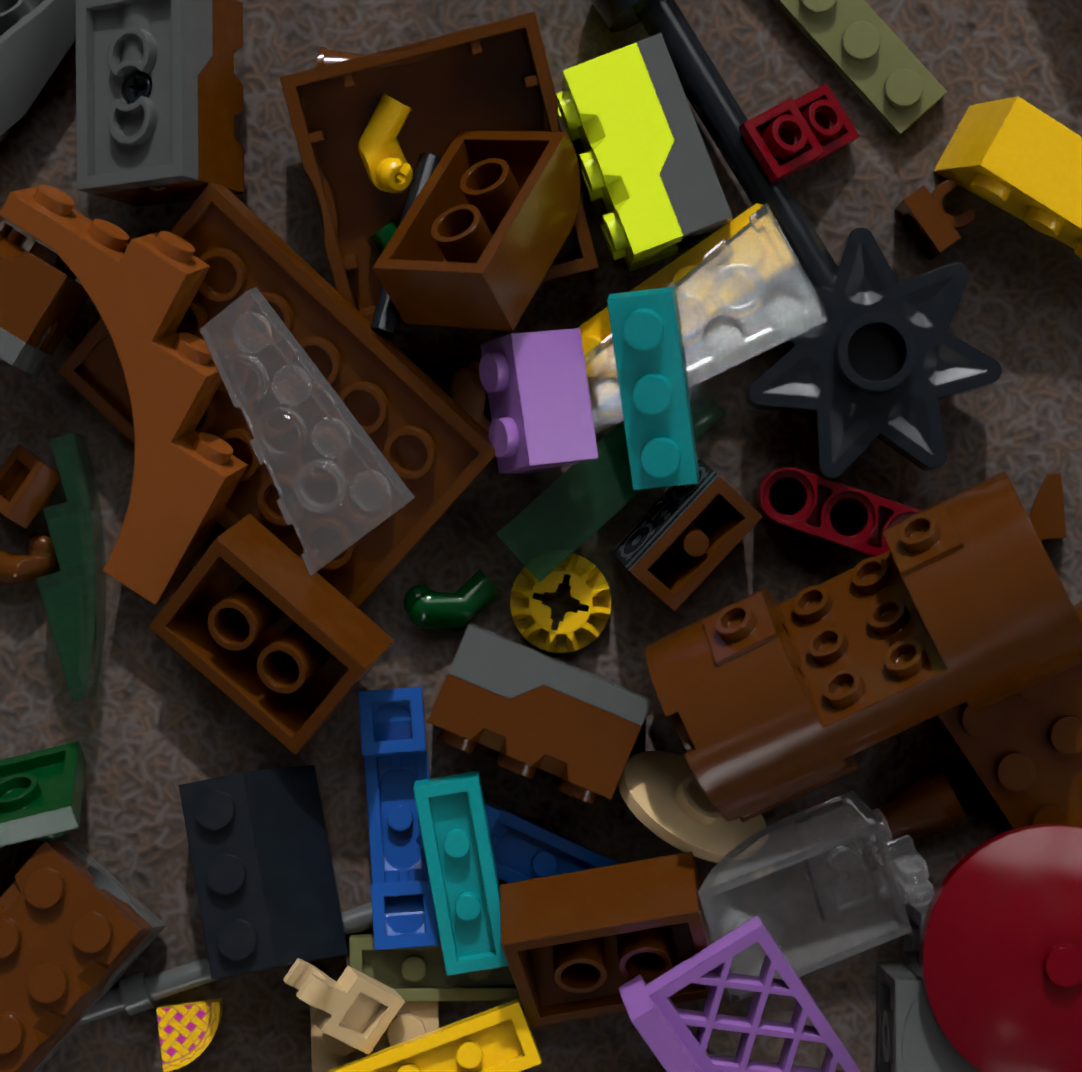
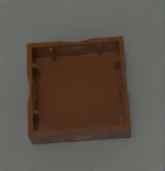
[279,11,599,322]

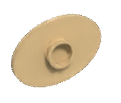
[618,751,768,864]

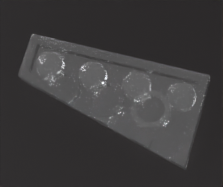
[584,203,827,433]
[200,287,415,576]

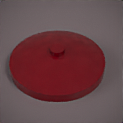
[919,824,1082,1072]

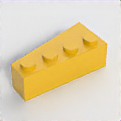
[934,96,1082,259]

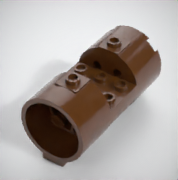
[645,471,1082,823]

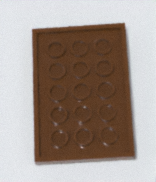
[57,183,496,608]

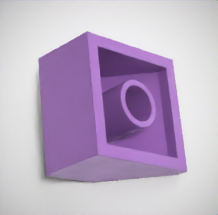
[479,328,598,474]

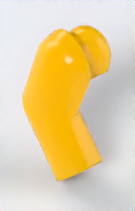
[358,94,413,194]

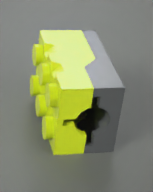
[556,33,733,272]

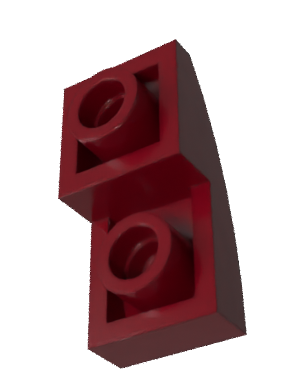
[738,83,860,183]

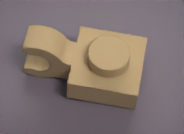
[283,958,405,1055]

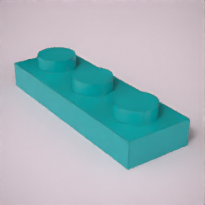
[607,287,700,490]
[413,771,509,976]

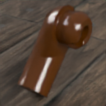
[0,534,62,585]

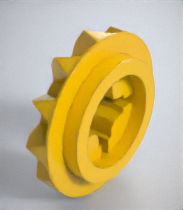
[510,552,611,653]

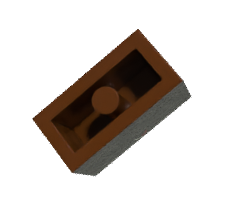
[612,457,763,612]

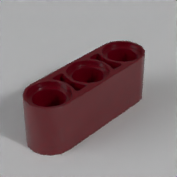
[755,467,921,557]

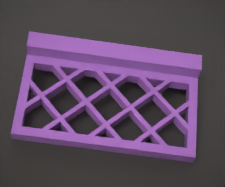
[618,915,861,1072]

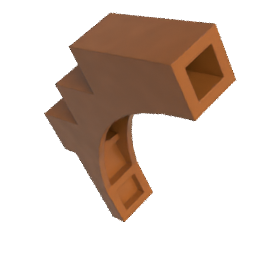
[0,184,248,605]

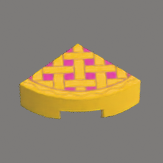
[156,998,223,1072]

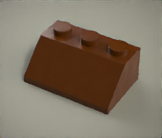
[500,851,715,1028]

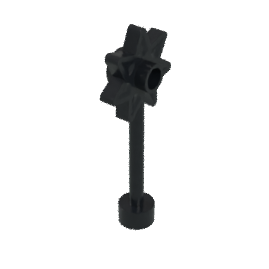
[591,0,1002,480]

